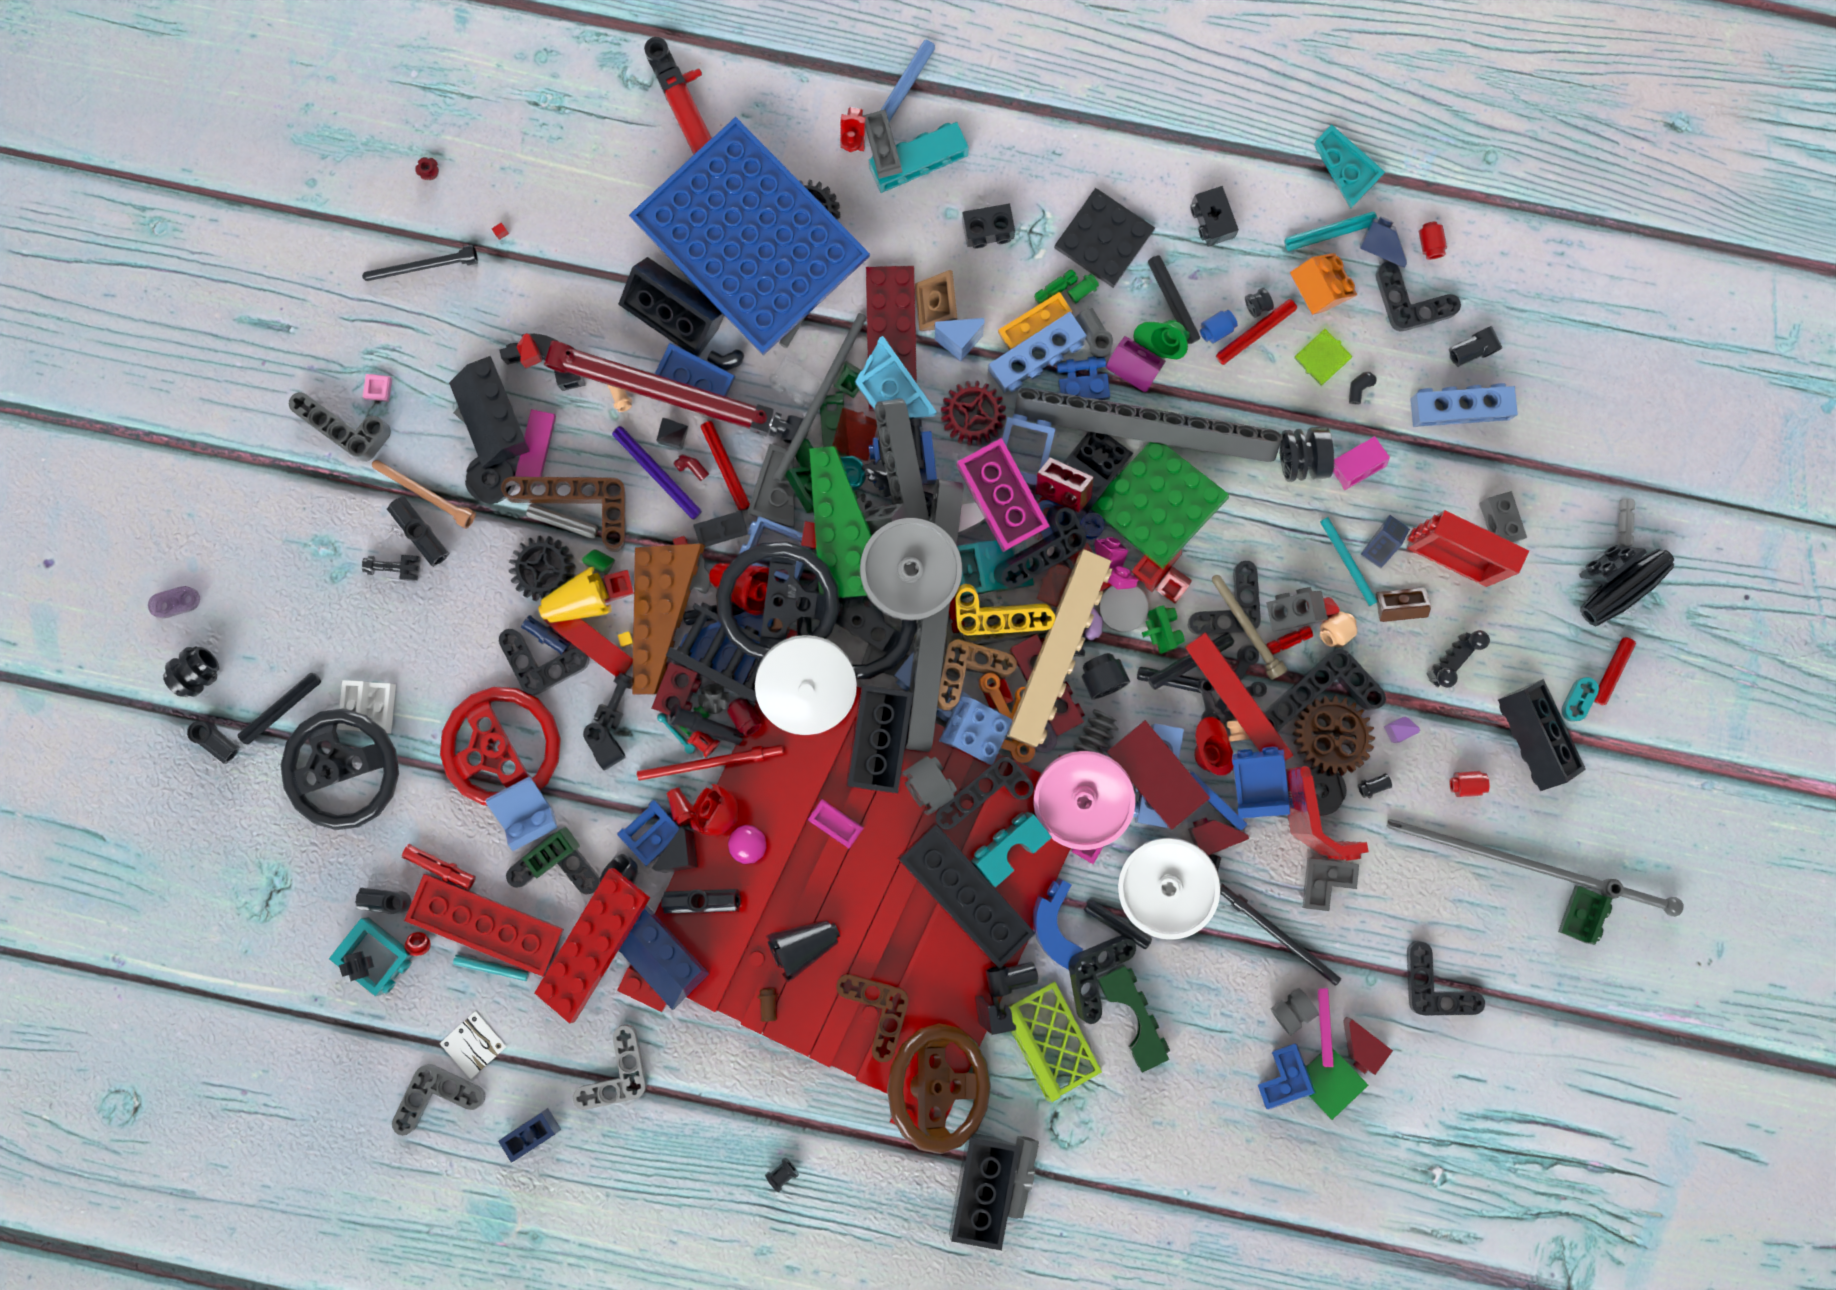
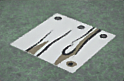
[439,1011,506,1079]

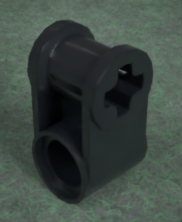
[583,723,626,771]

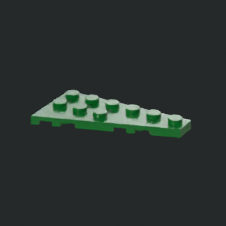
[810,446,872,598]

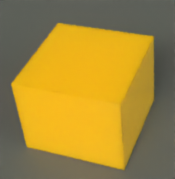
[617,631,633,648]

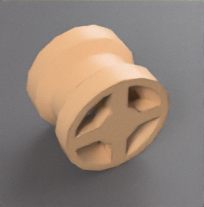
[1227,720,1250,742]

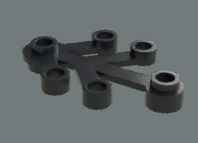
[1197,645,1267,725]

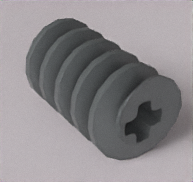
[1070,709,1119,755]

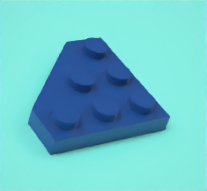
[680,612,773,685]

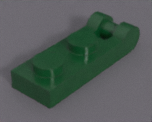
[820,391,848,457]

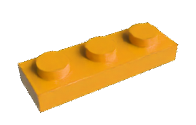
[998,292,1073,350]

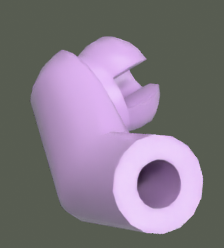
[1084,606,1103,640]

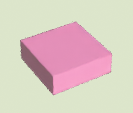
[363,374,392,402]

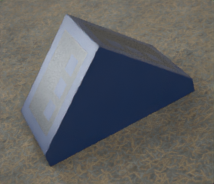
[1361,515,1410,568]

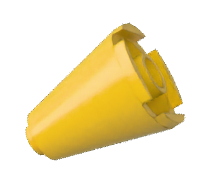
[538,567,612,623]

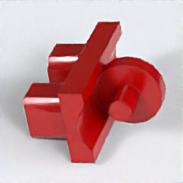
[840,107,866,152]

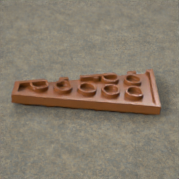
[632,544,705,695]

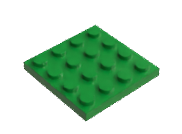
[1090,442,1229,569]

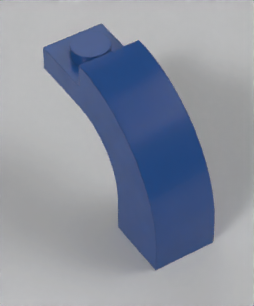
[1033,878,1083,970]

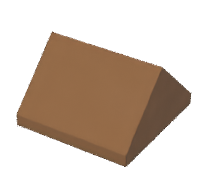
[915,270,957,331]

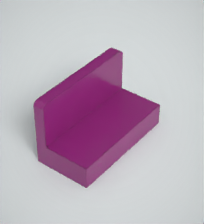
[1106,336,1166,392]

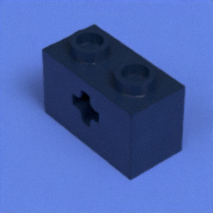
[498,1108,561,1163]

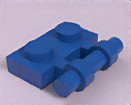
[1056,356,1110,400]

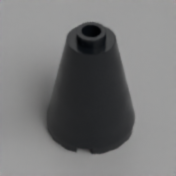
[766,920,840,982]

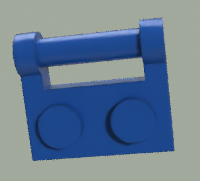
[617,799,680,866]

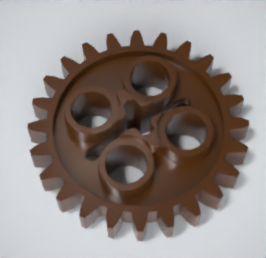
[1292,696,1375,776]

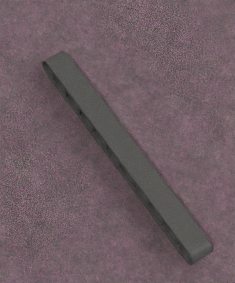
[1014,387,1282,462]
[905,479,964,752]

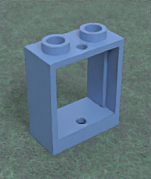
[1002,414,1056,485]
[739,516,812,582]

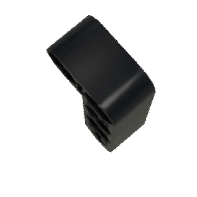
[994,505,1087,588]
[936,757,1034,829]

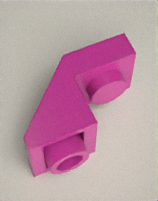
[1094,537,1138,590]

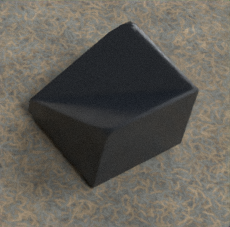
[656,418,688,450]

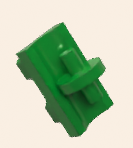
[1142,605,1185,654]

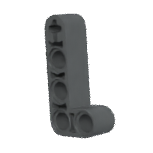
[289,392,391,462]

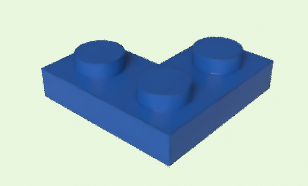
[1258,1043,1316,1110]

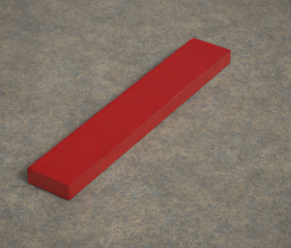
[1185,632,1293,761]

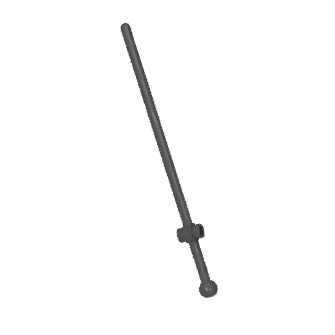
[1386,819,1684,917]

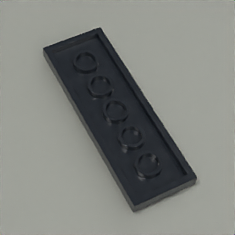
[897,823,1035,969]

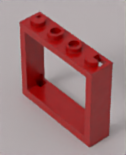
[1406,510,1529,587]

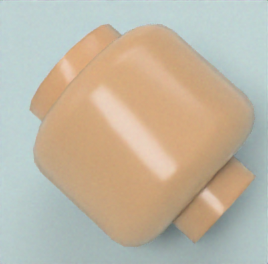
[1320,611,1357,648]

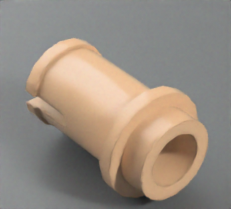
[607,385,632,412]

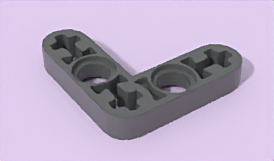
[392,1064,485,1136]

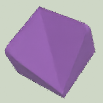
[1384,717,1421,743]

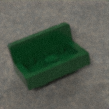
[1558,885,1612,945]

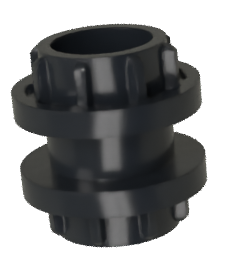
[163,646,220,697]

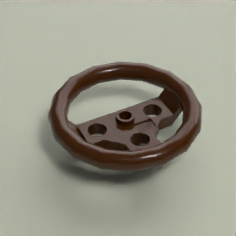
[887,1023,991,1154]

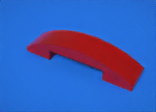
[543,618,633,676]

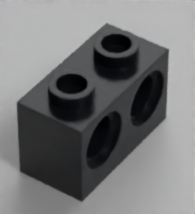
[962,203,1015,249]

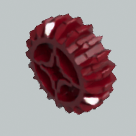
[941,381,1006,447]

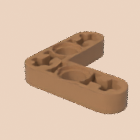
[937,640,1017,711]

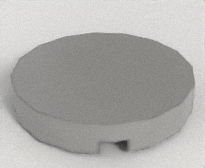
[1099,586,1149,632]

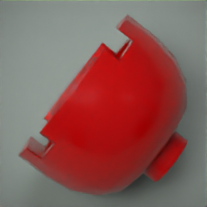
[691,784,738,836]

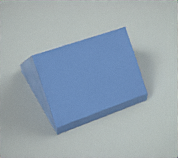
[935,318,985,361]

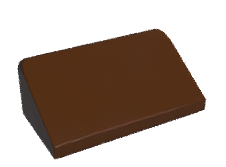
[1376,587,1432,622]

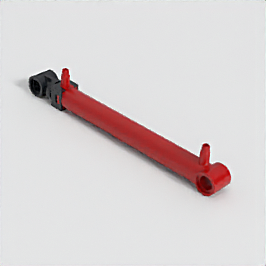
[644,37,712,155]

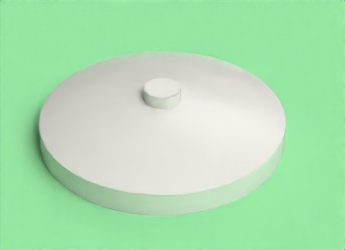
[755,635,857,735]
[1118,838,1220,939]

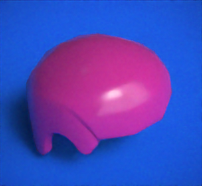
[728,825,766,864]

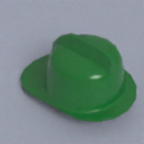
[1133,320,1190,360]

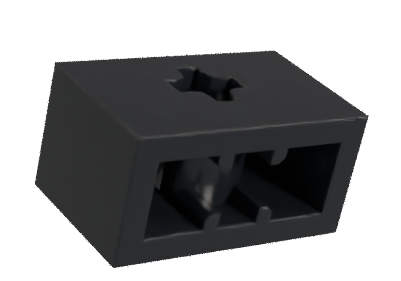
[1190,185,1239,247]

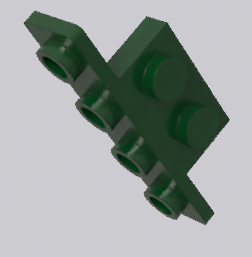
[785,439,814,513]

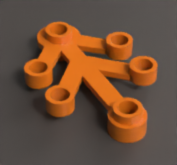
[978,673,1035,763]

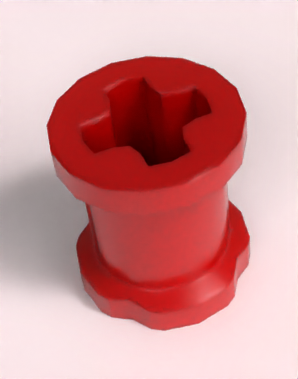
[687,731,720,758]

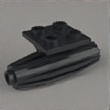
[1579,545,1674,627]

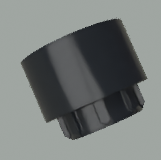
[1081,653,1131,700]

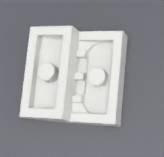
[337,680,396,734]

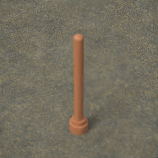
[372,460,476,529]

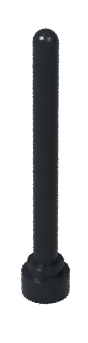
[362,245,478,281]

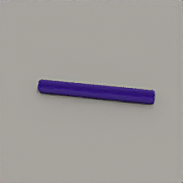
[612,426,702,520]

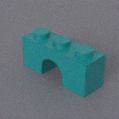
[971,812,1052,887]

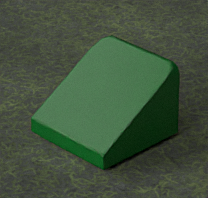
[582,549,615,575]

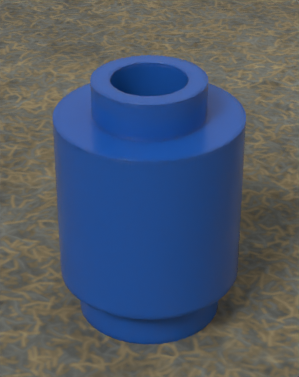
[1200,310,1238,344]

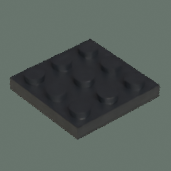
[1054,188,1155,288]

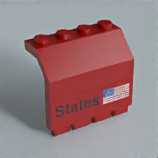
[1286,766,1369,861]

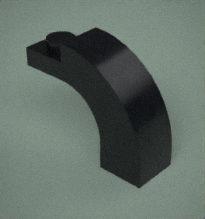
[499,333,586,391]

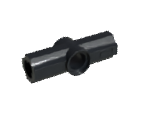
[387,496,450,567]
[662,889,741,914]

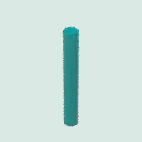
[453,955,529,981]

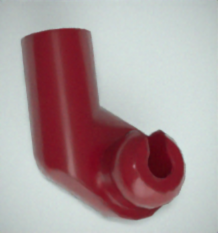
[673,454,709,481]

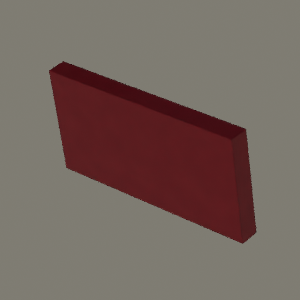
[1106,720,1210,830]

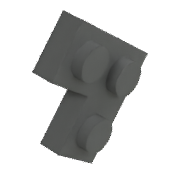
[1302,858,1359,911]

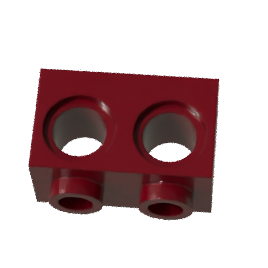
[1036,458,1094,513]
[651,662,702,715]

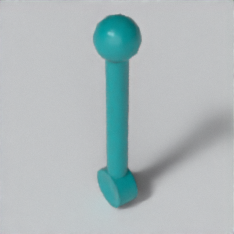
[657,713,695,754]

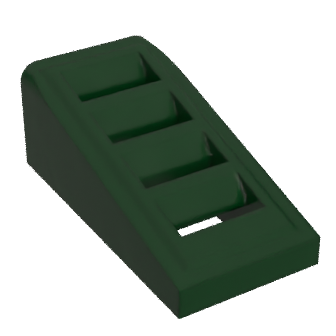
[522,827,580,879]

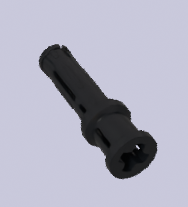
[668,704,744,745]

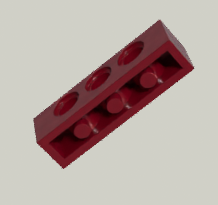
[1009,634,1085,737]

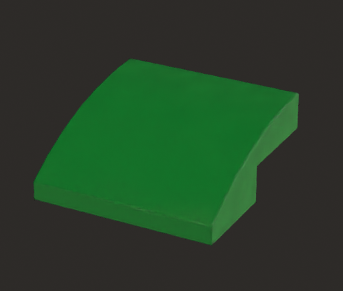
[1306,1048,1369,1120]

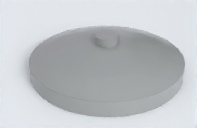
[860,518,962,620]

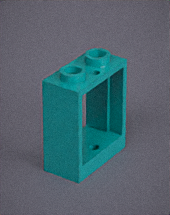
[329,917,413,997]

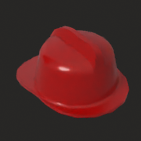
[1194,717,1234,776]

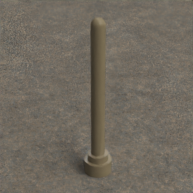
[1212,575,1287,680]

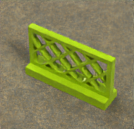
[1000,981,1102,1102]

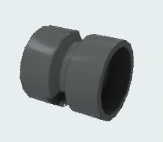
[1270,988,1319,1036]

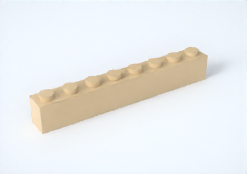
[1006,549,1112,747]

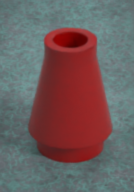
[666,787,696,826]

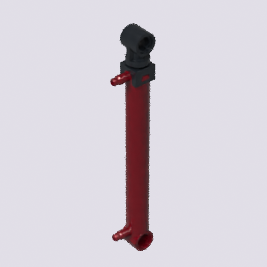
[544,341,810,444]

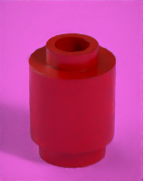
[1418,221,1447,260]
[1449,771,1490,797]

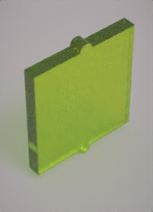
[1294,329,1353,386]

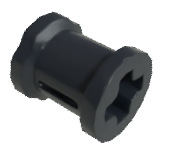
[765,1158,799,1193]

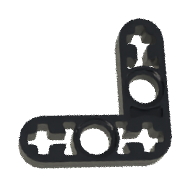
[1375,262,1461,332]
[1187,560,1261,635]
[499,629,589,695]
[506,833,601,894]
[1068,935,1136,1024]
[1407,941,1485,1016]

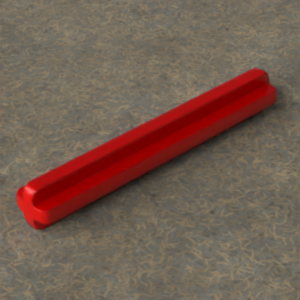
[1216,299,1297,365]
[700,421,750,511]

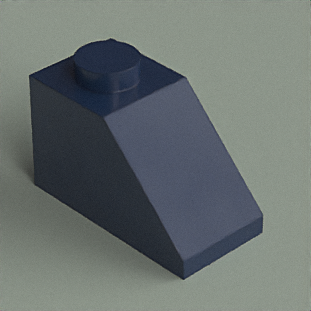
[1360,216,1407,268]

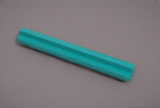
[1284,212,1378,251]

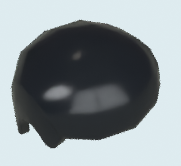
[600,854,638,884]

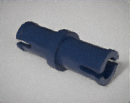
[521,615,571,655]

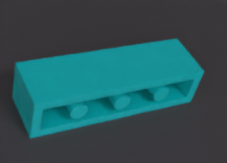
[869,122,969,193]

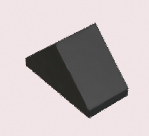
[652,827,698,873]

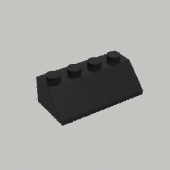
[618,257,724,357]
[449,356,530,469]
[1498,679,1586,791]
[846,685,913,794]
[949,1133,1020,1251]

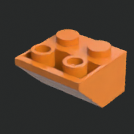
[1290,253,1358,315]

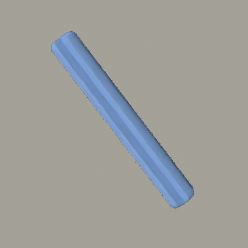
[880,39,935,122]

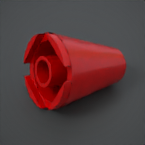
[709,563,778,616]

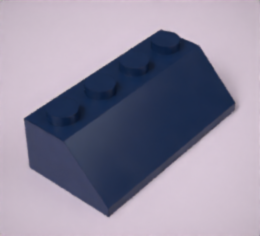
[619,905,710,1010]

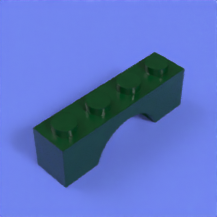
[1097,964,1170,1073]

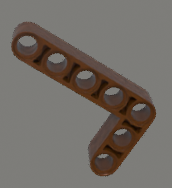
[501,477,625,552]

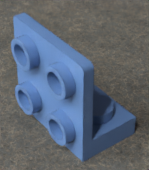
[939,696,1012,765]
[486,777,558,851]

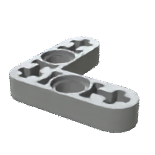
[573,1024,647,1110]

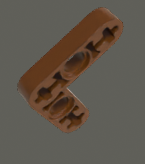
[836,974,908,1062]

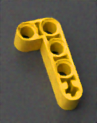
[955,584,1056,635]

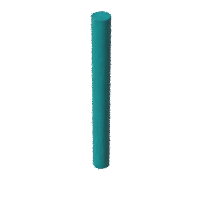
[1320,517,1378,607]

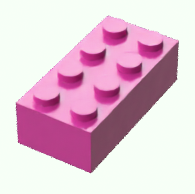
[956,438,1049,552]

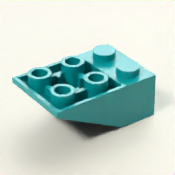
[957,540,1034,599]

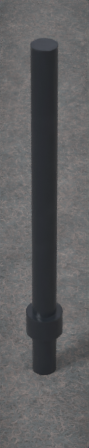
[1220,883,1341,986]

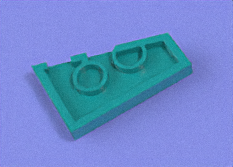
[1314,124,1385,209]

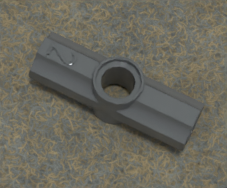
[1008,1136,1039,1219]

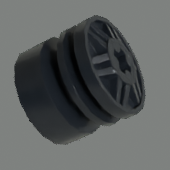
[1279,426,1334,482]

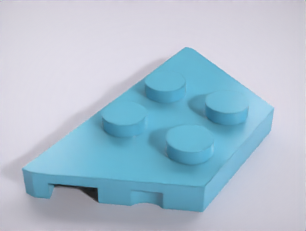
[855,336,937,419]

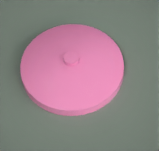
[1034,751,1135,850]

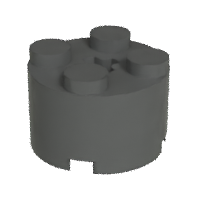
[901,756,957,815]

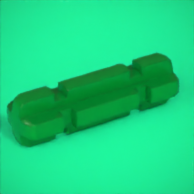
[1034,269,1078,304]

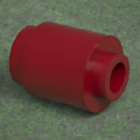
[727,698,762,736]

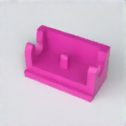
[1333,436,1390,490]

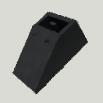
[1063,431,1133,513]

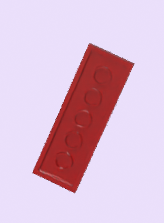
[534,868,650,1024]
[404,874,564,977]

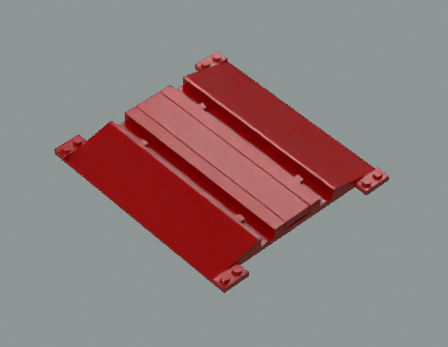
[617,629,1071,1129]

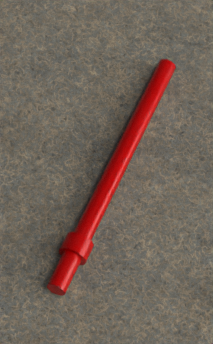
[637,744,784,781]

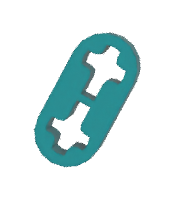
[1561,677,1599,722]

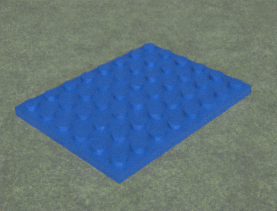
[629,117,870,356]

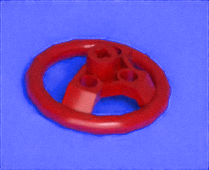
[440,686,561,806]

